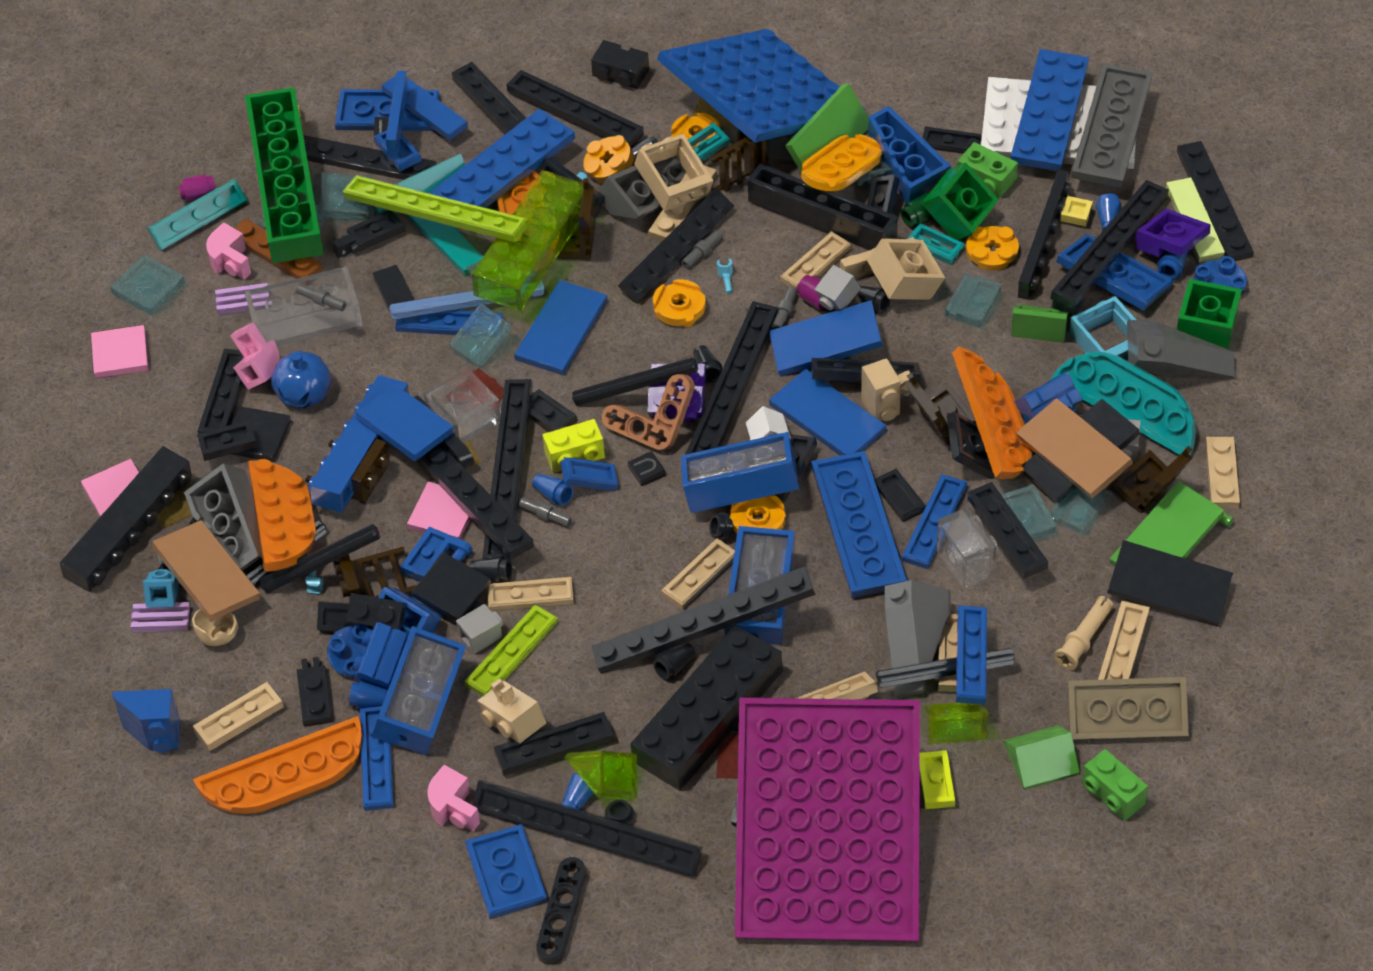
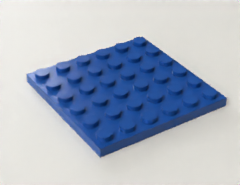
[657,29,865,143]

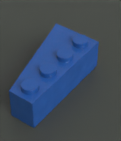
[868,106,951,203]

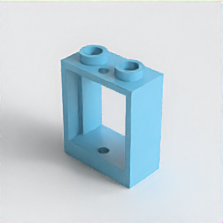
[1069,296,1136,361]

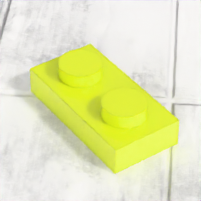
[919,750,955,809]

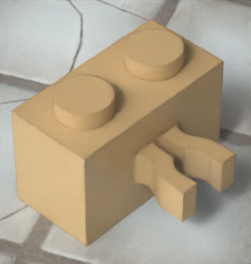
[861,358,910,421]
[478,679,546,743]

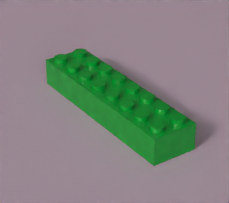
[245,87,324,263]

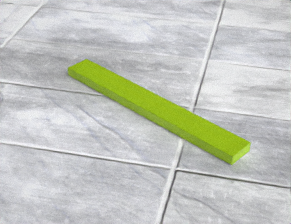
[342,175,529,243]

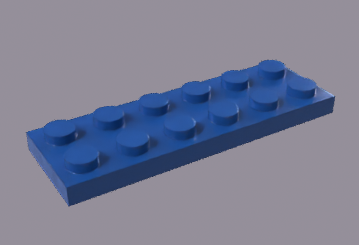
[1010,49,1089,171]
[430,108,576,208]
[811,451,907,598]

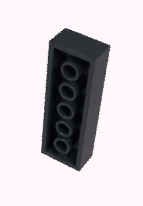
[630,625,783,791]

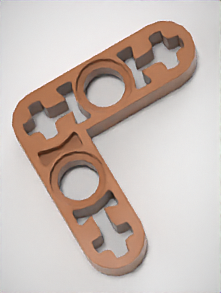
[601,374,695,450]

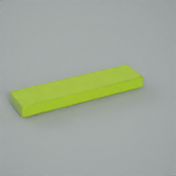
[464,605,558,697]

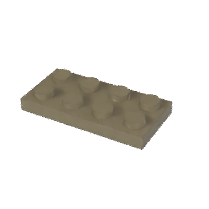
[1067,677,1189,740]

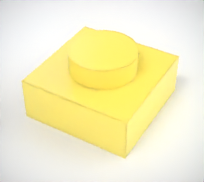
[1061,196,1093,227]

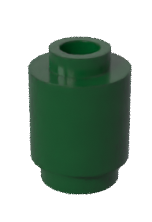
[900,193,934,227]

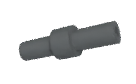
[681,230,723,269]
[296,284,347,312]
[771,287,797,330]
[519,497,572,527]

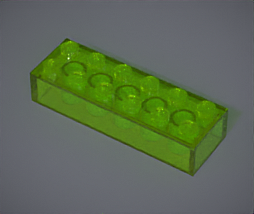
[472,170,583,311]

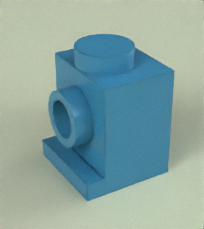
[143,569,179,607]

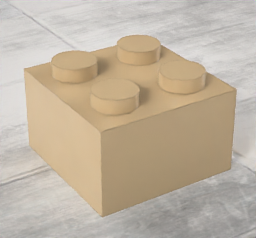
[867,239,945,300]

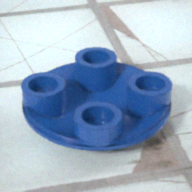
[1194,256,1247,295]
[327,624,369,679]

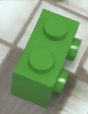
[957,142,1018,198]
[1082,749,1148,821]

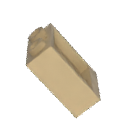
[635,134,713,211]

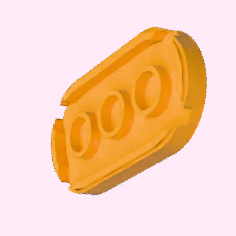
[801,134,882,191]

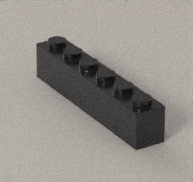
[748,164,898,249]
[59,446,192,592]

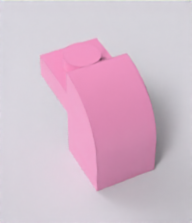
[206,223,251,280]
[230,322,280,390]
[428,765,480,831]

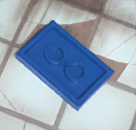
[356,384,453,461]
[465,824,548,919]

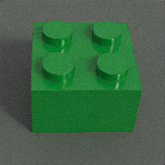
[921,162,999,240]
[1177,279,1242,349]

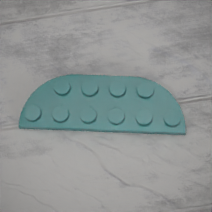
[1050,352,1196,455]

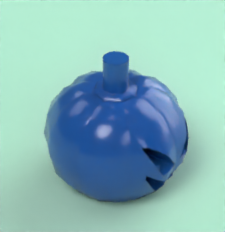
[271,351,331,409]

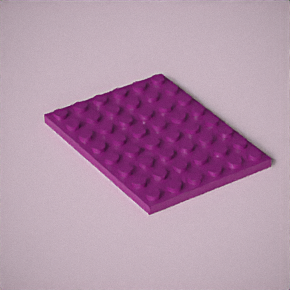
[735,698,920,942]

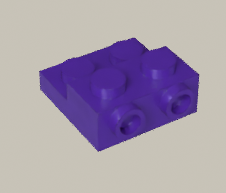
[1135,208,1211,257]
[648,364,706,422]

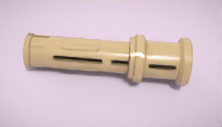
[1054,596,1114,670]

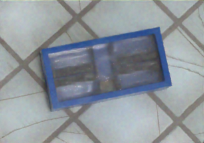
[681,432,799,513]
[724,526,795,645]
[372,626,466,756]

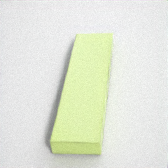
[1166,178,1225,263]

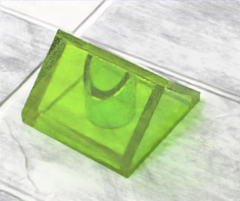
[924,702,988,744]
[565,751,637,800]

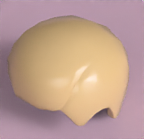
[192,609,239,646]

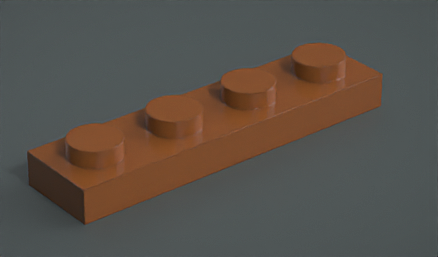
[234,218,323,285]

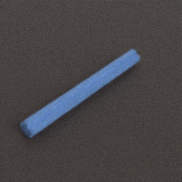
[390,280,544,320]

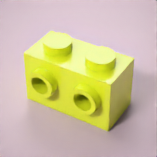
[542,419,605,473]

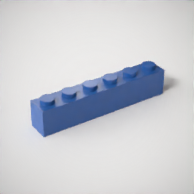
[308,375,409,513]

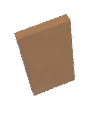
[1016,398,1133,499]
[152,520,260,622]

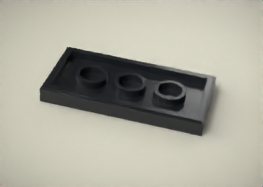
[1021,399,1140,503]
[1107,540,1233,626]

